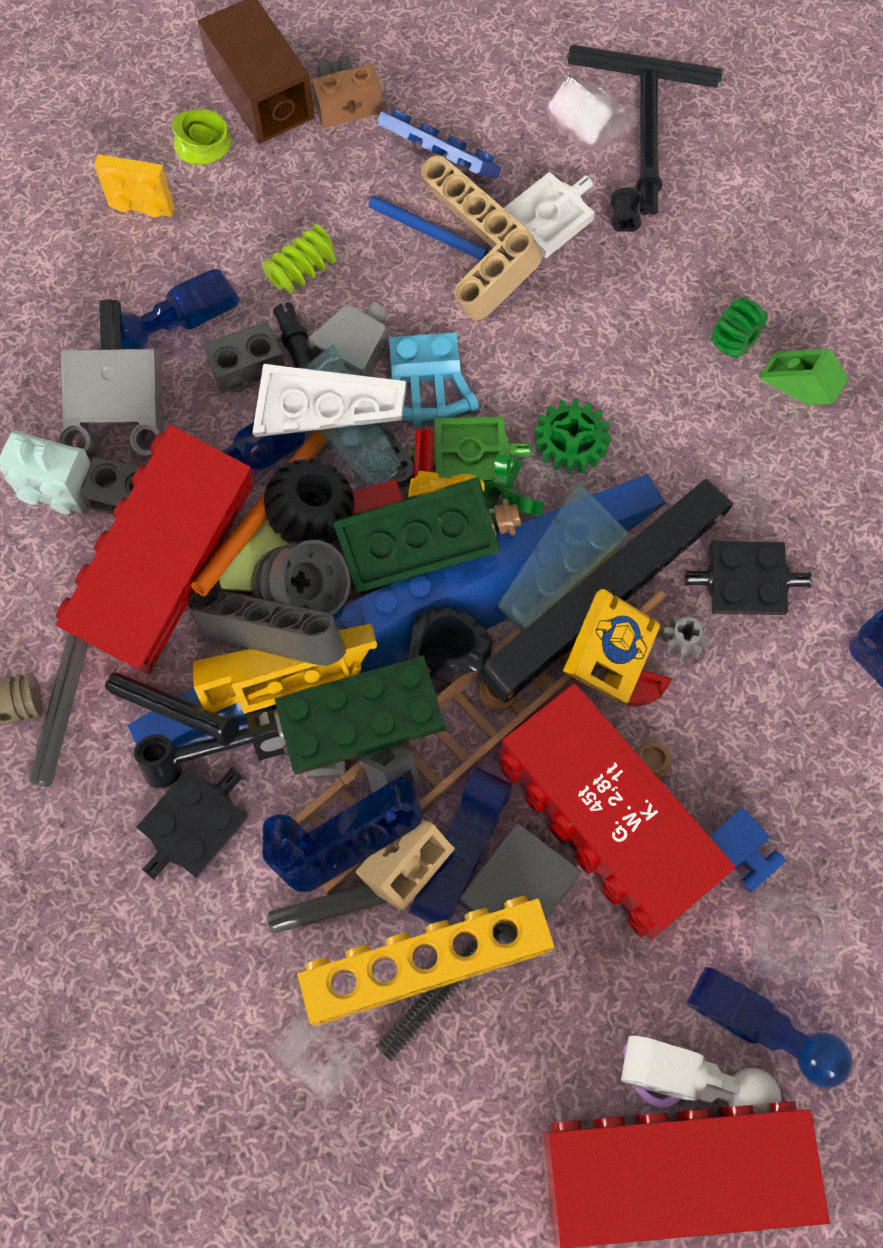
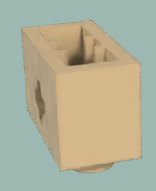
[356,812,455,911]

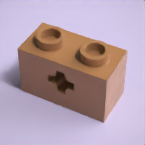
[311,63,383,128]

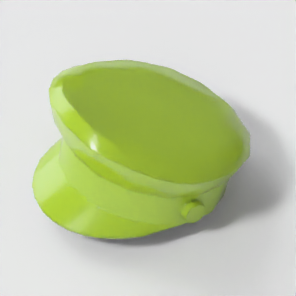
[171,109,231,165]

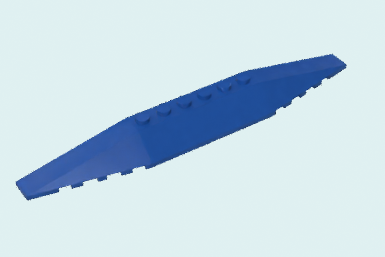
[128,474,665,748]

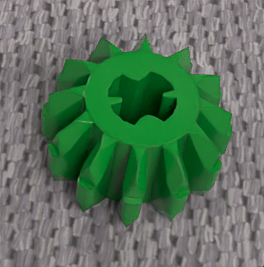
[711,297,768,359]

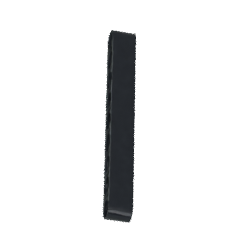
[478,479,734,703]

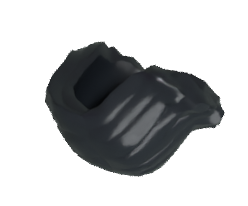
[409,605,492,683]

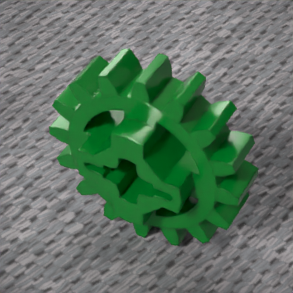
[534,399,611,474]

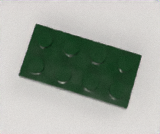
[333,477,501,593]
[274,655,446,775]

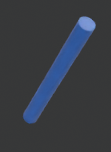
[369,195,489,260]

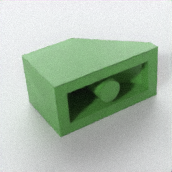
[759,349,849,405]

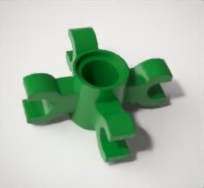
[484,455,544,533]

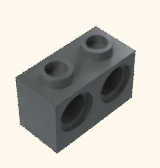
[203,321,285,394]
[80,457,146,514]

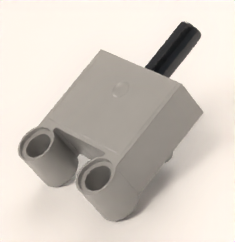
[58,299,165,458]

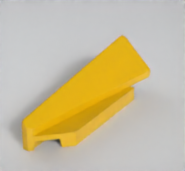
[193,624,377,714]

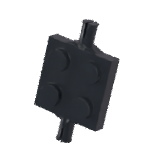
[685,541,812,615]
[136,768,248,880]

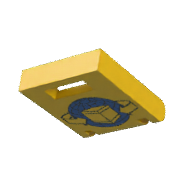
[563,589,660,704]

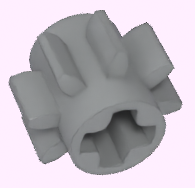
[661,612,710,661]

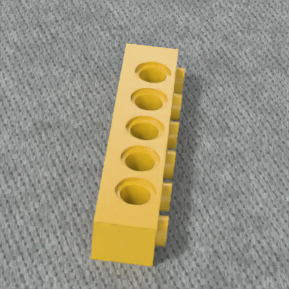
[297,896,554,1027]

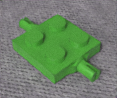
[410,417,531,483]

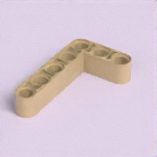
[421,155,542,320]

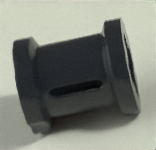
[611,187,641,232]

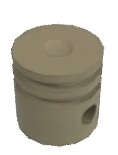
[0,672,43,725]

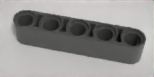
[188,589,346,666]

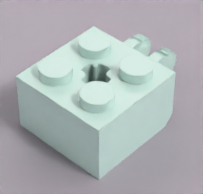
[0,430,91,514]

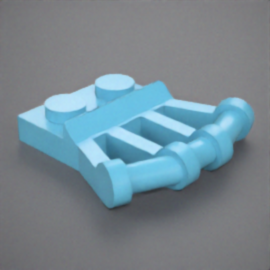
[389,332,480,426]

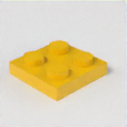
[94,154,175,217]

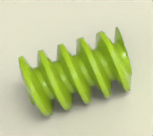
[262,224,337,294]

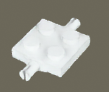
[504,172,595,259]

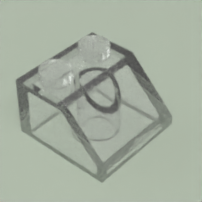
[547,74,640,150]

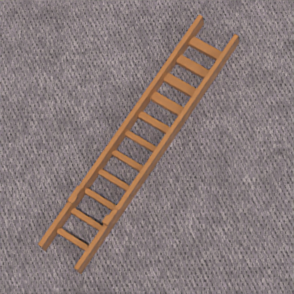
[276,544,666,895]

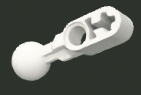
[621,1036,781,1114]

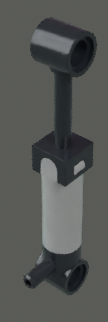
[134,706,286,788]

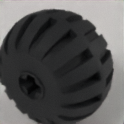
[264,459,354,544]

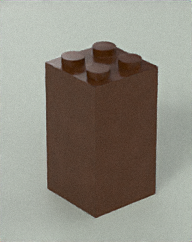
[197,0,315,144]

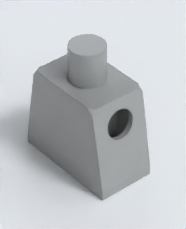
[308,302,388,377]

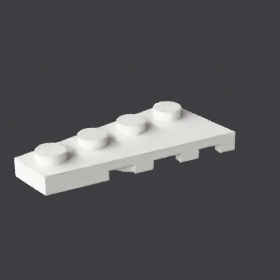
[252,364,407,437]

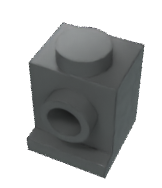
[359,745,422,810]

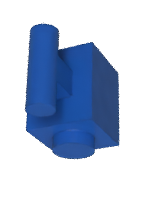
[709,807,786,893]

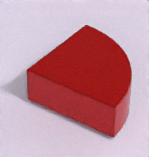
[625,669,672,706]

